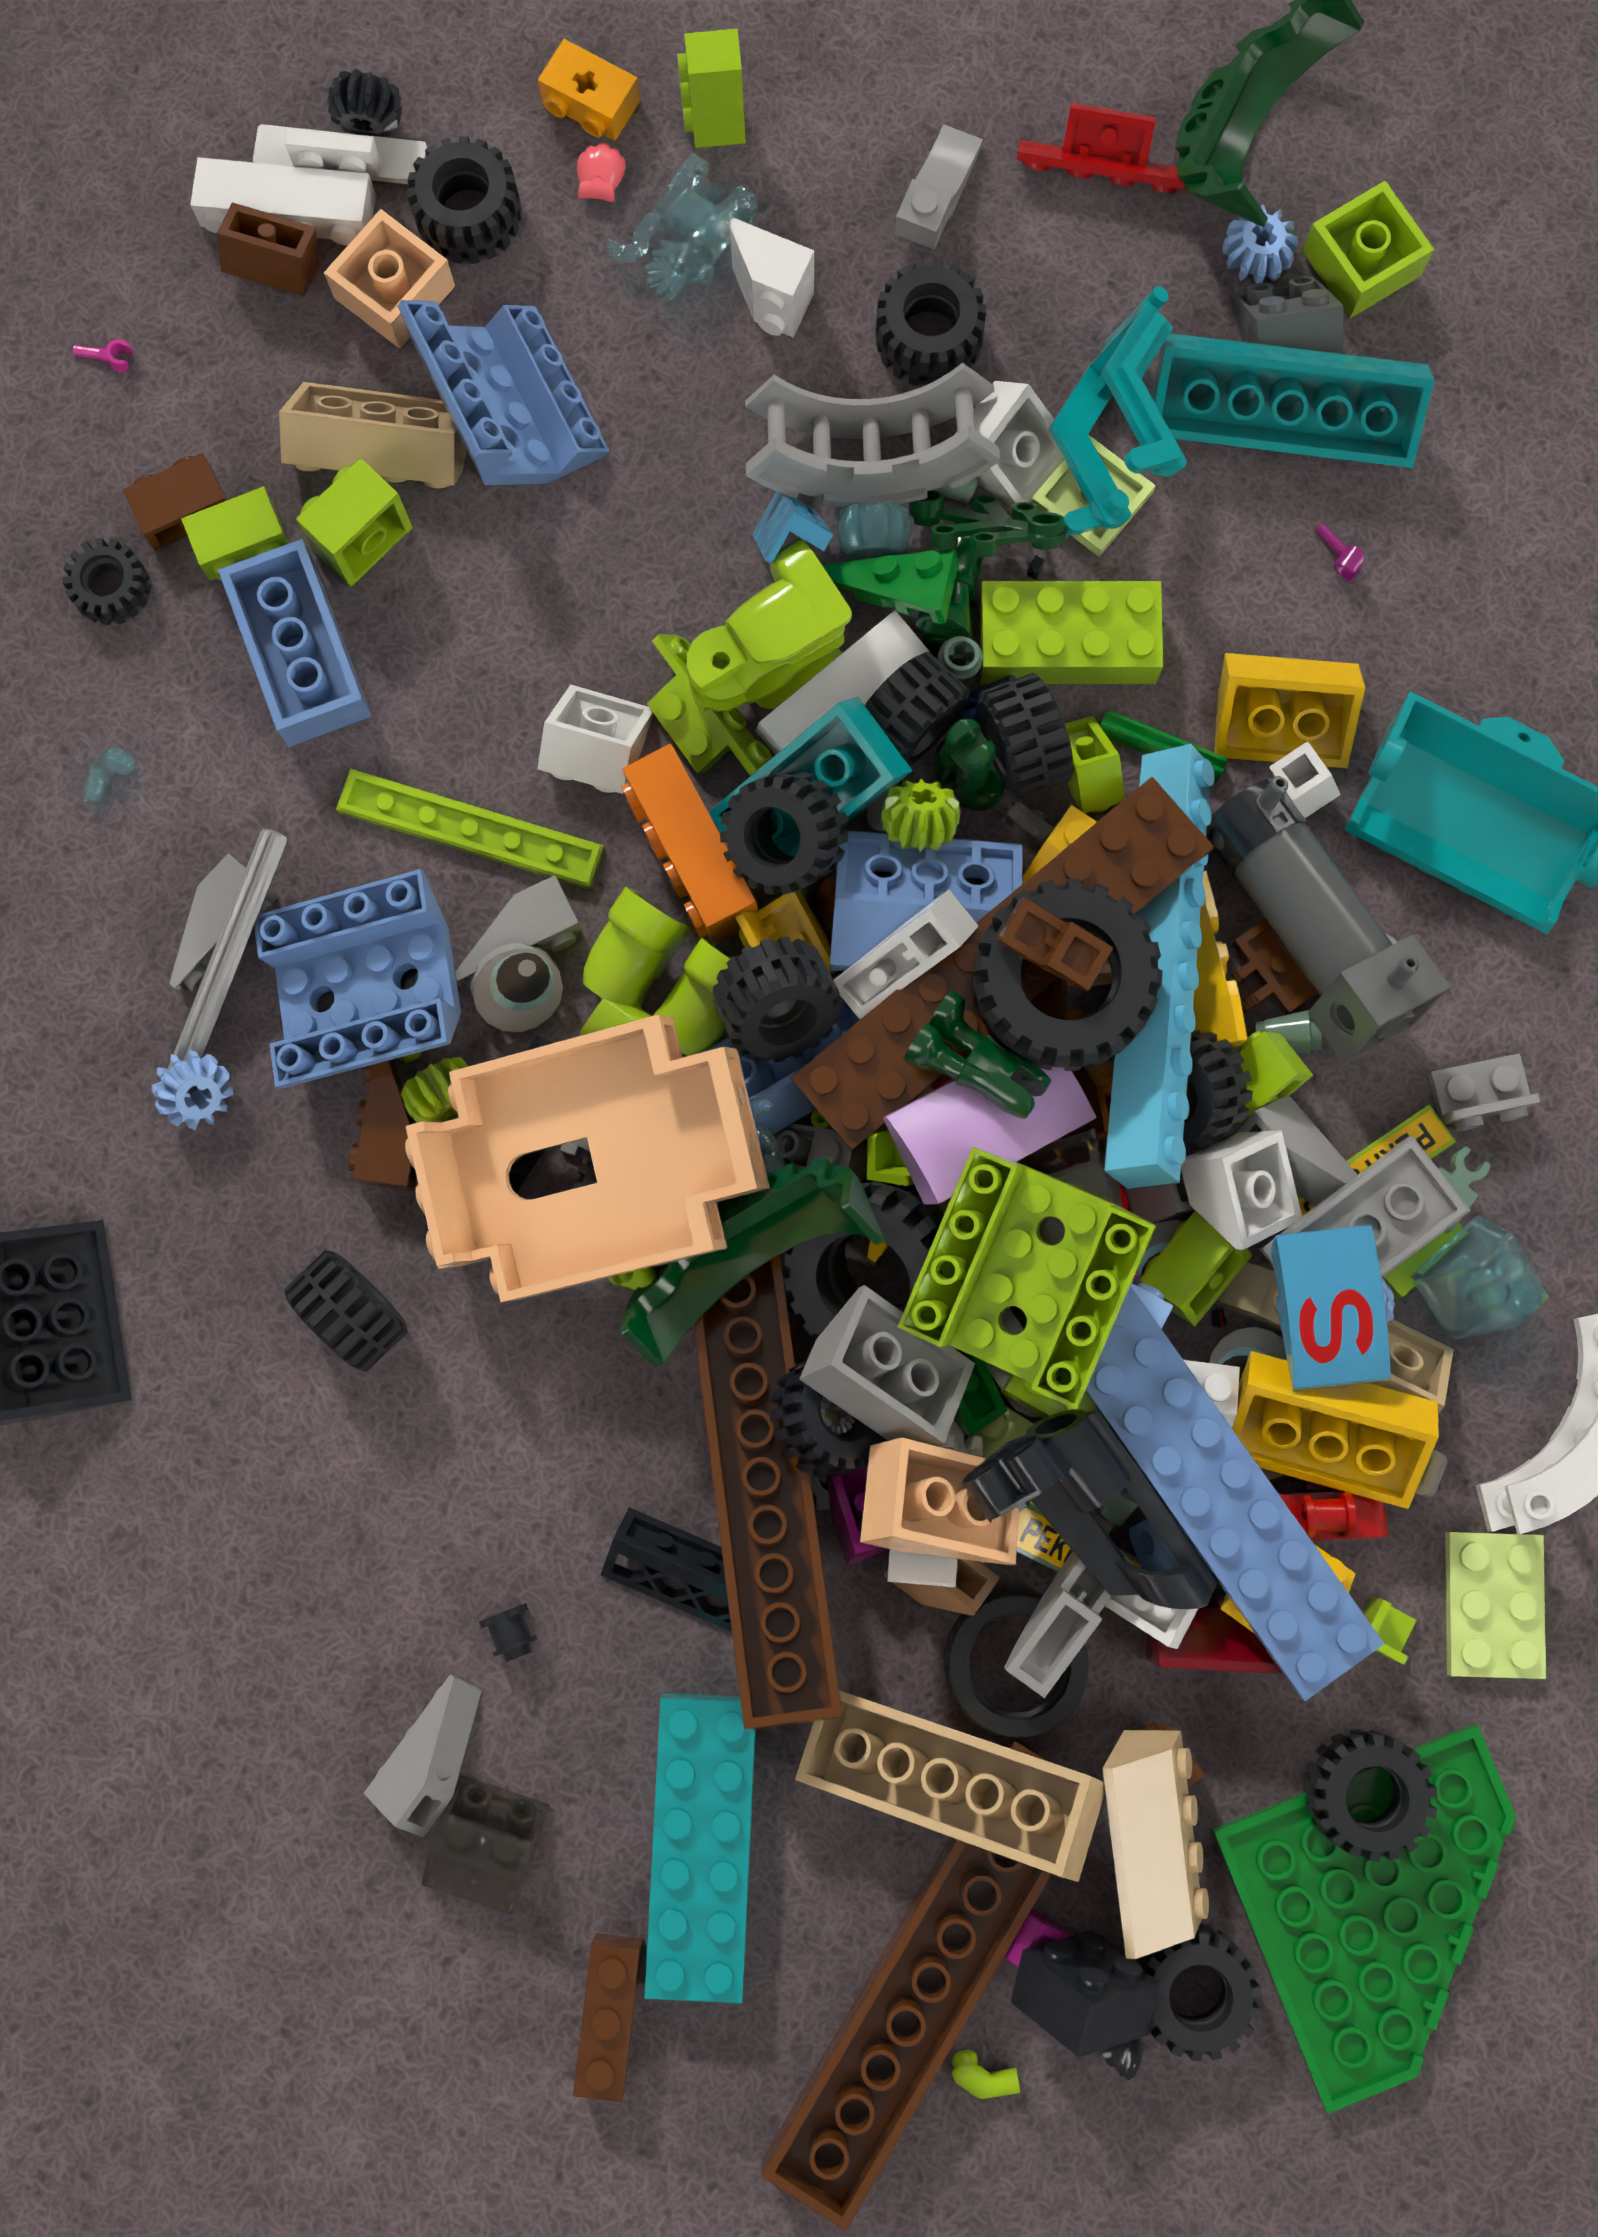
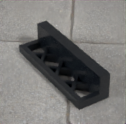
[600,1507,732,1632]

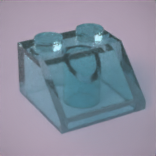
[1410,1215,1550,1340]

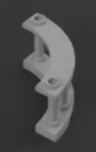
[745,363,1001,508]

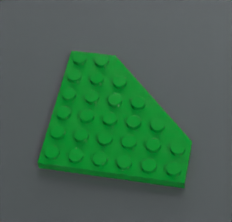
[1211,1724,1517,2114]

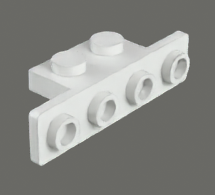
[253,124,427,184]

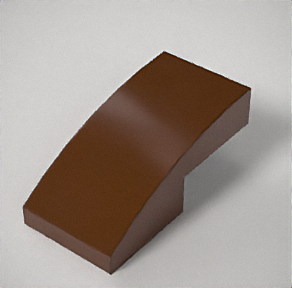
[996,897,1113,991]

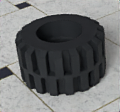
[407,136,522,264]
[875,260,986,386]
[865,652,970,766]
[978,673,1073,799]
[720,770,849,895]
[712,937,843,1063]
[1183,1030,1253,1153]
[284,1249,408,1372]
[1303,1729,1438,1862]
[1135,1923,1262,2061]

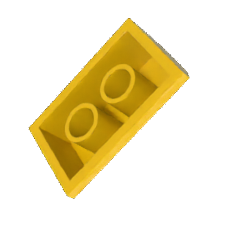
[1214,653,1365,768]

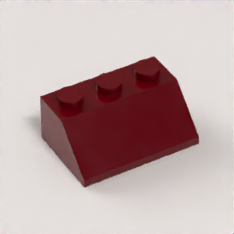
[1146,1597,1283,1674]

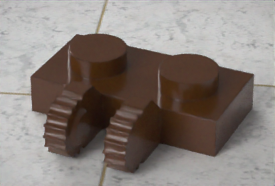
[1226,918,1318,1015]

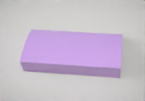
[883,1050,1097,1204]

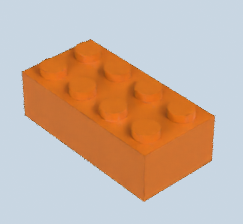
[621,743,758,945]

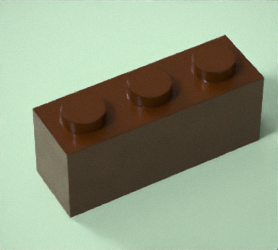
[573,1933,644,2102]

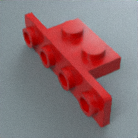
[1017,103,1187,193]

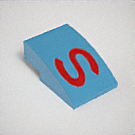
[1270,1225,1391,1390]

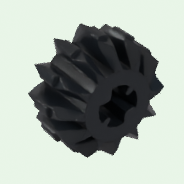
[327,69,402,137]

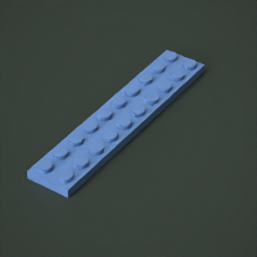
[1086,1286,1384,1701]

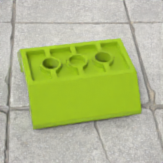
[897,1147,1156,1410]

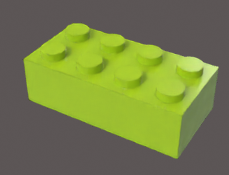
[979,581,1163,684]

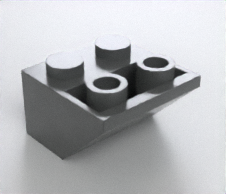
[1233,276,1343,354]

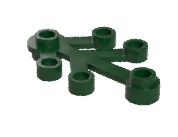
[909,490,1068,557]

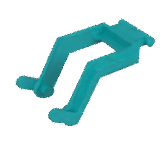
[1048,286,1187,536]

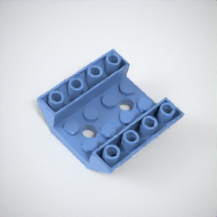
[398,300,610,485]
[829,830,1022,972]
[254,869,461,1089]

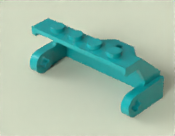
[1344,691,1598,934]

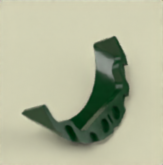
[1175,0,1364,227]
[620,1158,885,1368]

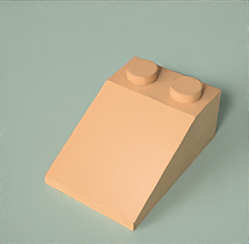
[860,1438,1020,1565]

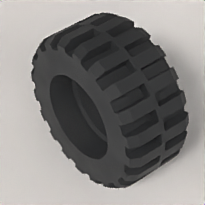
[973,879,1163,1071]
[782,1176,944,1336]

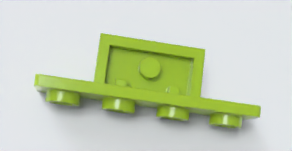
[647,634,772,776]

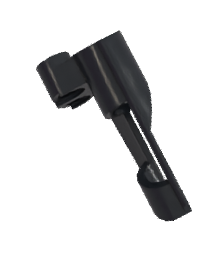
[962,1409,1218,1609]

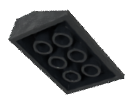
[0,1220,131,1425]

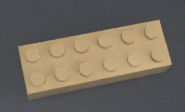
[795,1690,1105,1882]

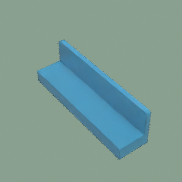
[753,491,833,564]

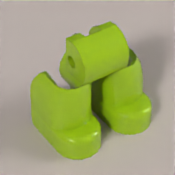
[686,538,852,712]
[579,886,730,1056]

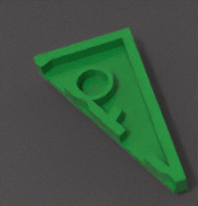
[822,548,959,624]

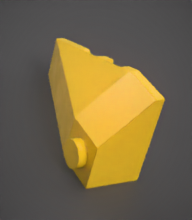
[1193,871,1247,1053]

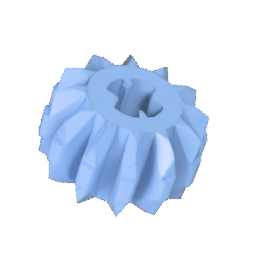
[1222,204,1298,284]
[151,1050,233,1130]

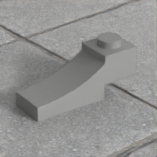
[895,124,983,250]

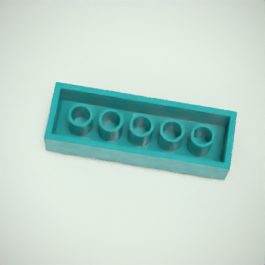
[1152,333,1435,468]
[644,1693,756,2003]

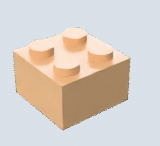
[324,209,455,349]

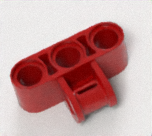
[1279,1491,1388,1541]

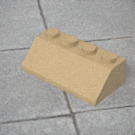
[279,382,467,488]
[1102,1730,1209,1959]

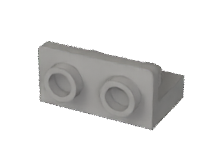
[1427,1053,1540,1131]

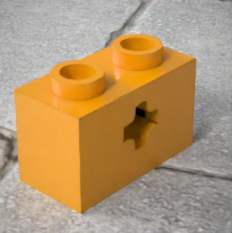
[538,39,641,141]

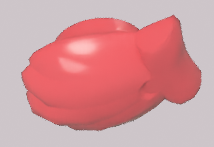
[577,142,626,202]

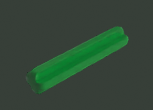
[1100,710,1227,781]

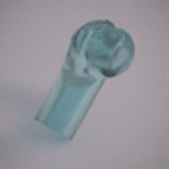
[81,746,135,806]

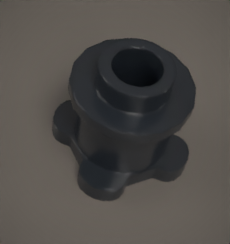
[479,1603,537,1662]

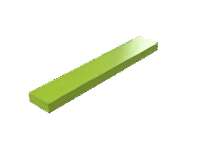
[336,769,605,890]

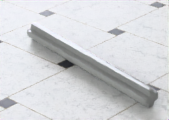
[168,829,287,1069]

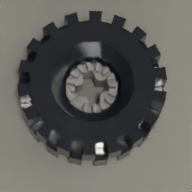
[770,1360,888,1478]

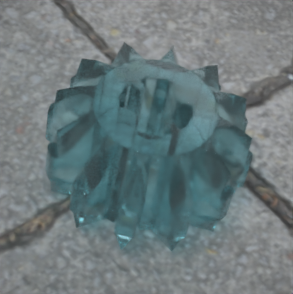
[837,501,911,557]

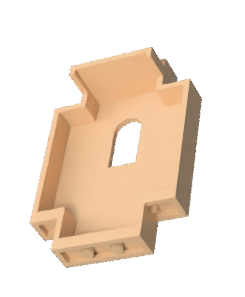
[405,1014,770,1302]

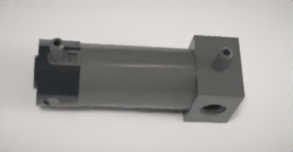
[1206,776,1451,1065]

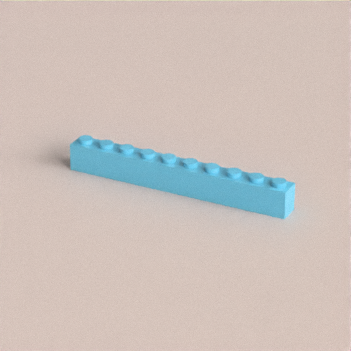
[1104,744,1214,1189]

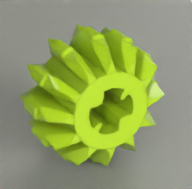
[881,779,961,853]
[400,1057,469,1123]

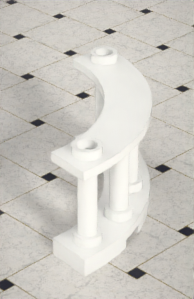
[1476,1314,1598,1534]

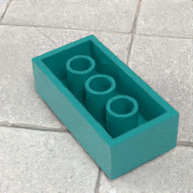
[708,697,912,857]

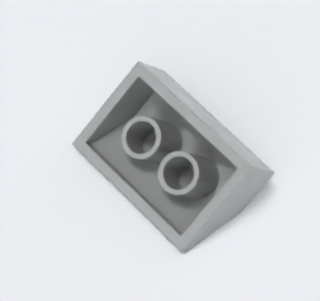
[799,1285,975,1446]

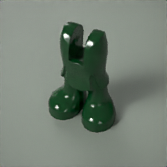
[916,523,983,657]
[933,719,1004,811]
[903,989,1052,1119]

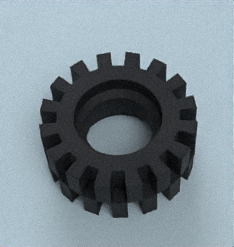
[62,538,151,625]

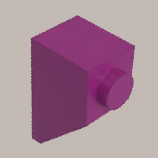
[827,1466,890,1565]

